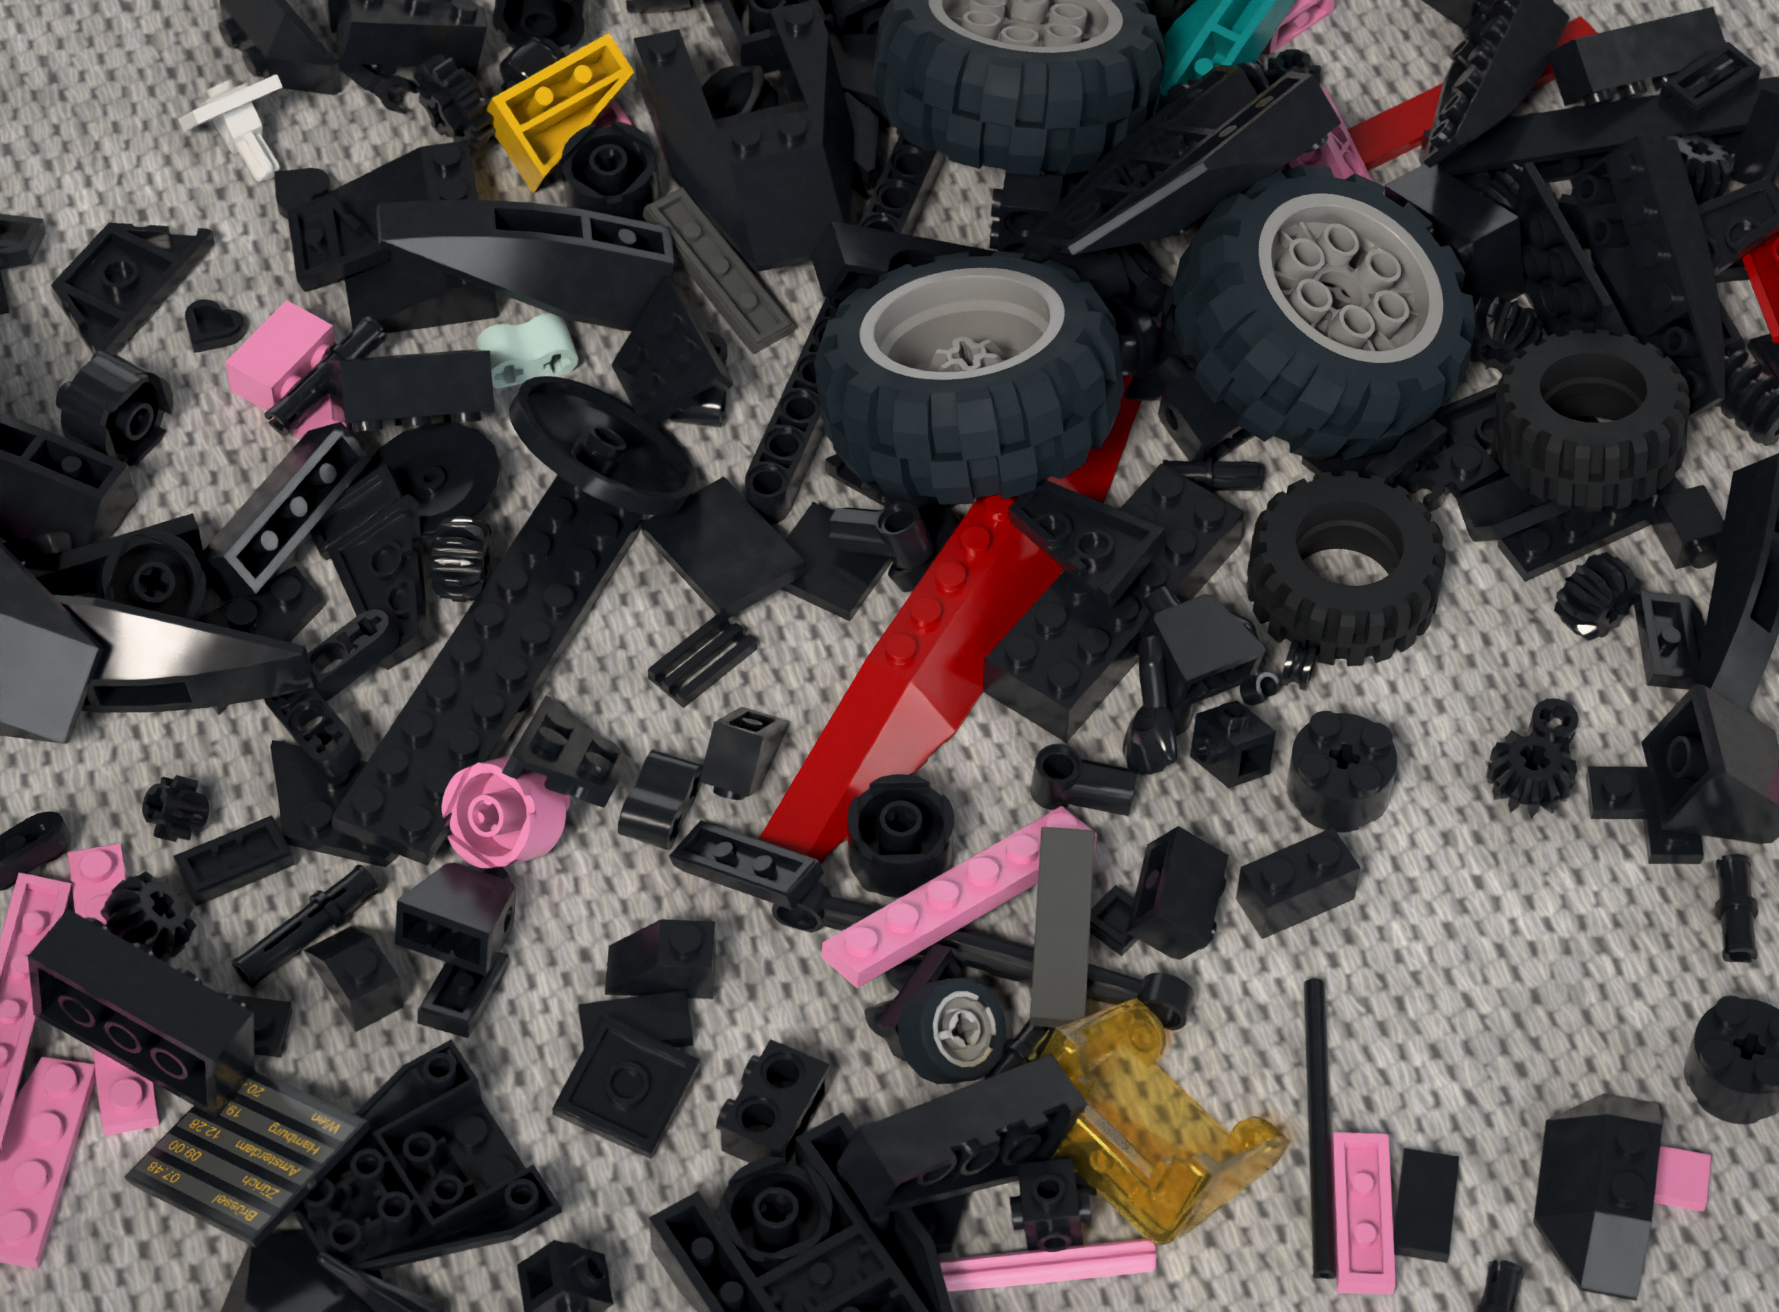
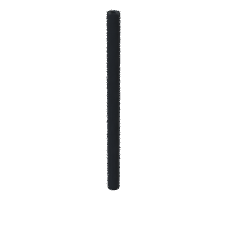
[1304,979,1336,1279]

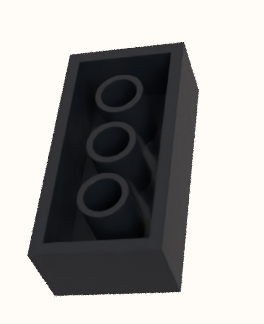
[28,909,255,1118]

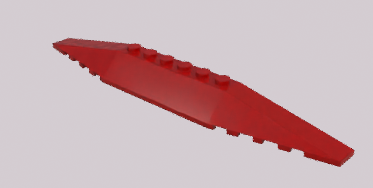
[758,327,1160,864]

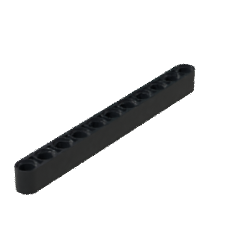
[745,130,945,525]

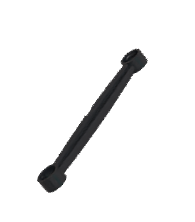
[772,881,1194,1031]

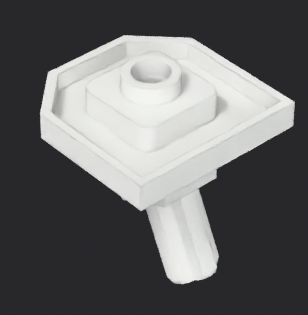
[178,74,283,182]

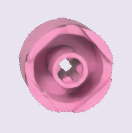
[442,756,570,868]

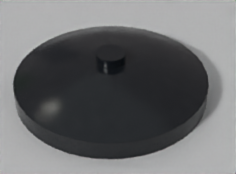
[509,376,697,515]

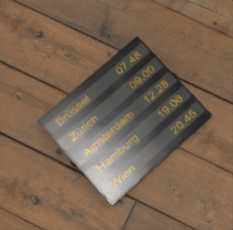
[124,1069,371,1248]

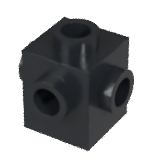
[1190,700,1276,788]
[1010,1158,1092,1252]
[517,1240,613,1312]

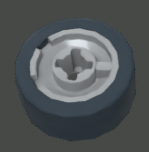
[898,978,1006,1085]

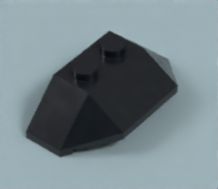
[218,0,342,95]
[1533,1094,1662,1301]

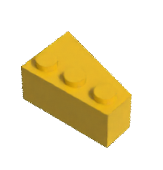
[486,33,634,193]

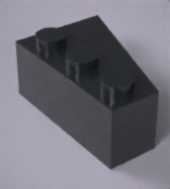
[1384,164,1525,305]

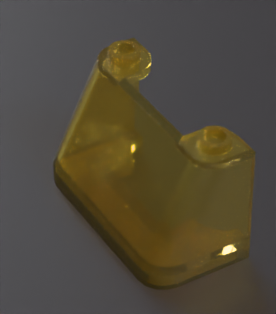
[1040,998,1291,1245]

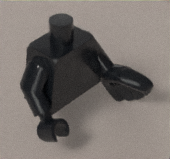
[1122,586,1280,775]

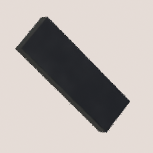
[669,820,824,910]

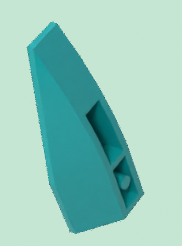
[1157,0,1296,112]

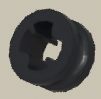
[1281,640,1318,691]
[1529,698,1579,745]

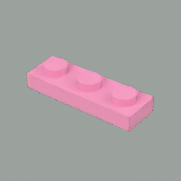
[1331,1132,1396,1295]

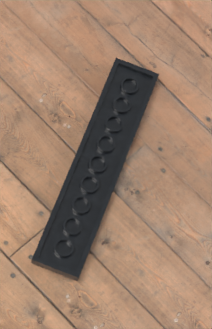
[332,475,649,866]

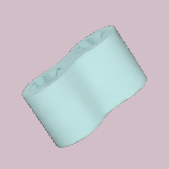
[477,313,578,389]

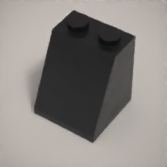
[1641,684,1779,844]

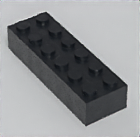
[983,463,1244,743]

